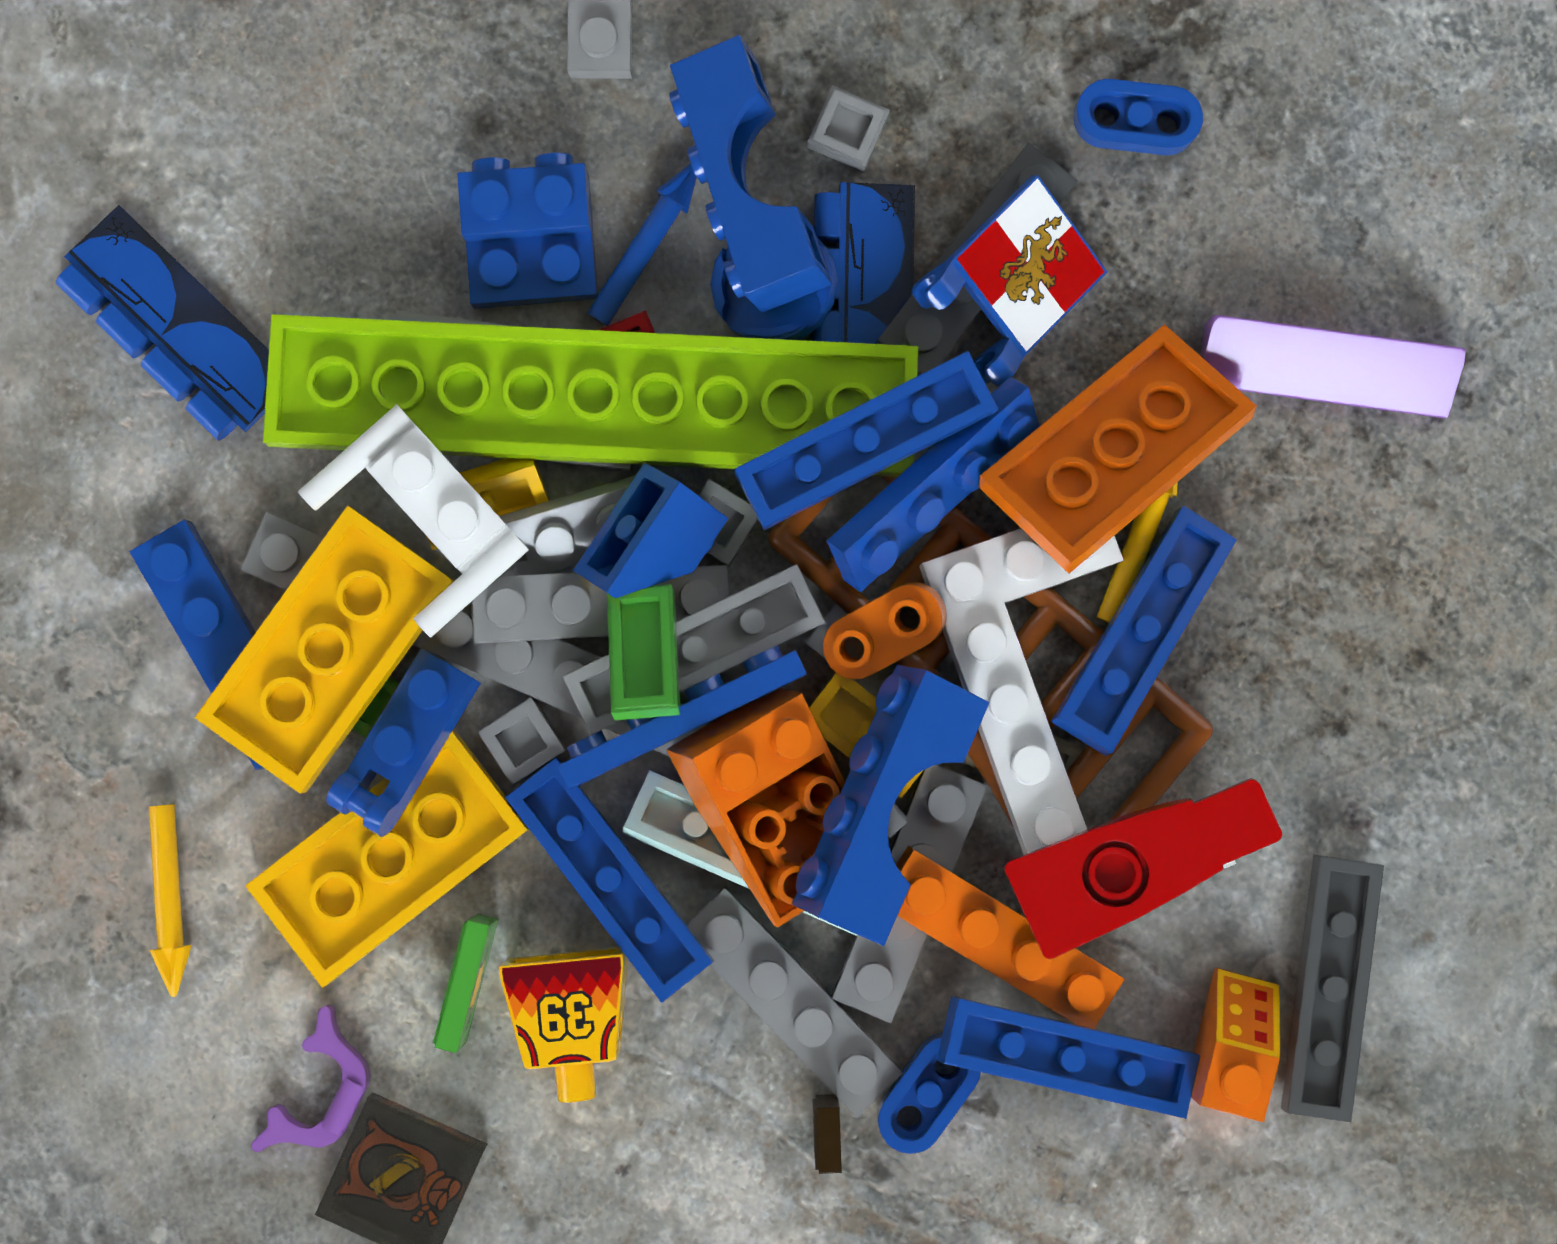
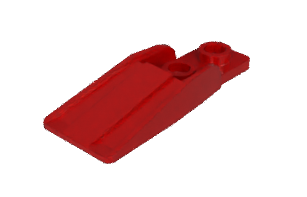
[1005,778,1282,959]

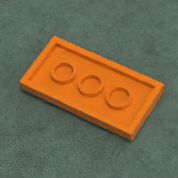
[979,324,1257,574]

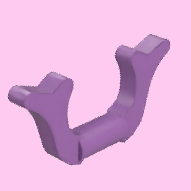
[251,1004,371,1152]

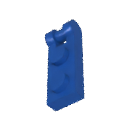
[326,648,481,837]

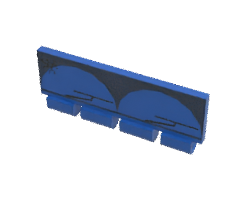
[812,182,915,344]
[56,205,269,441]

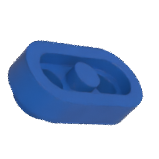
[1073,79,1203,155]
[877,1032,981,1154]

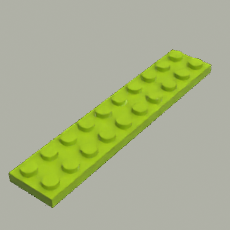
[263,314,918,477]

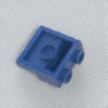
[457,152,598,309]

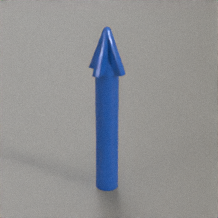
[587,163,697,326]

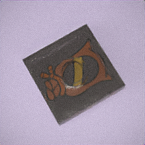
[315,1092,488,1244]

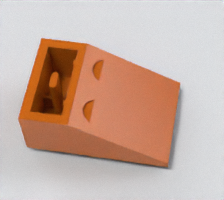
[666,688,845,928]

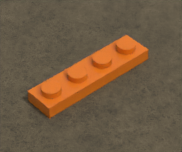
[896,845,1125,1029]

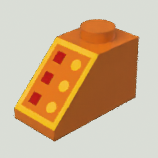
[1191,967,1280,1123]

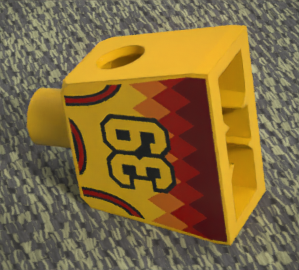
[499,947,628,1103]

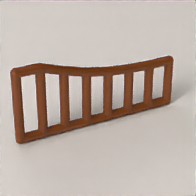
[768,476,1213,828]

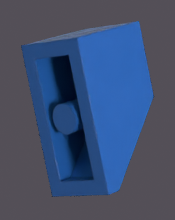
[573,463,729,598]

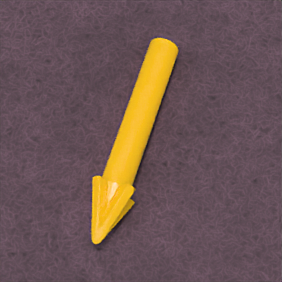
[1096,482,1178,623]
[148,804,192,997]

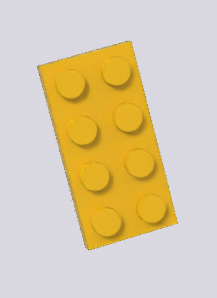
[194,505,455,794]
[245,729,529,988]

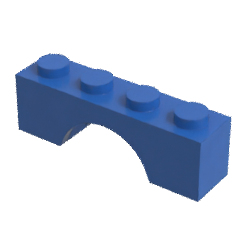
[669,34,833,313]
[792,665,990,946]

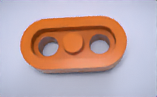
[823,582,947,679]

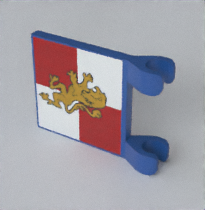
[912,175,1108,386]

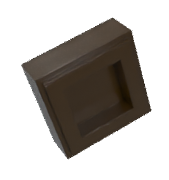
[812,1094,842,1174]

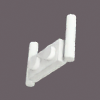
[298,404,529,637]

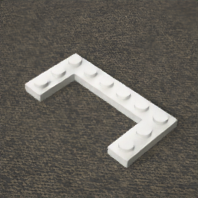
[919,529,1236,868]

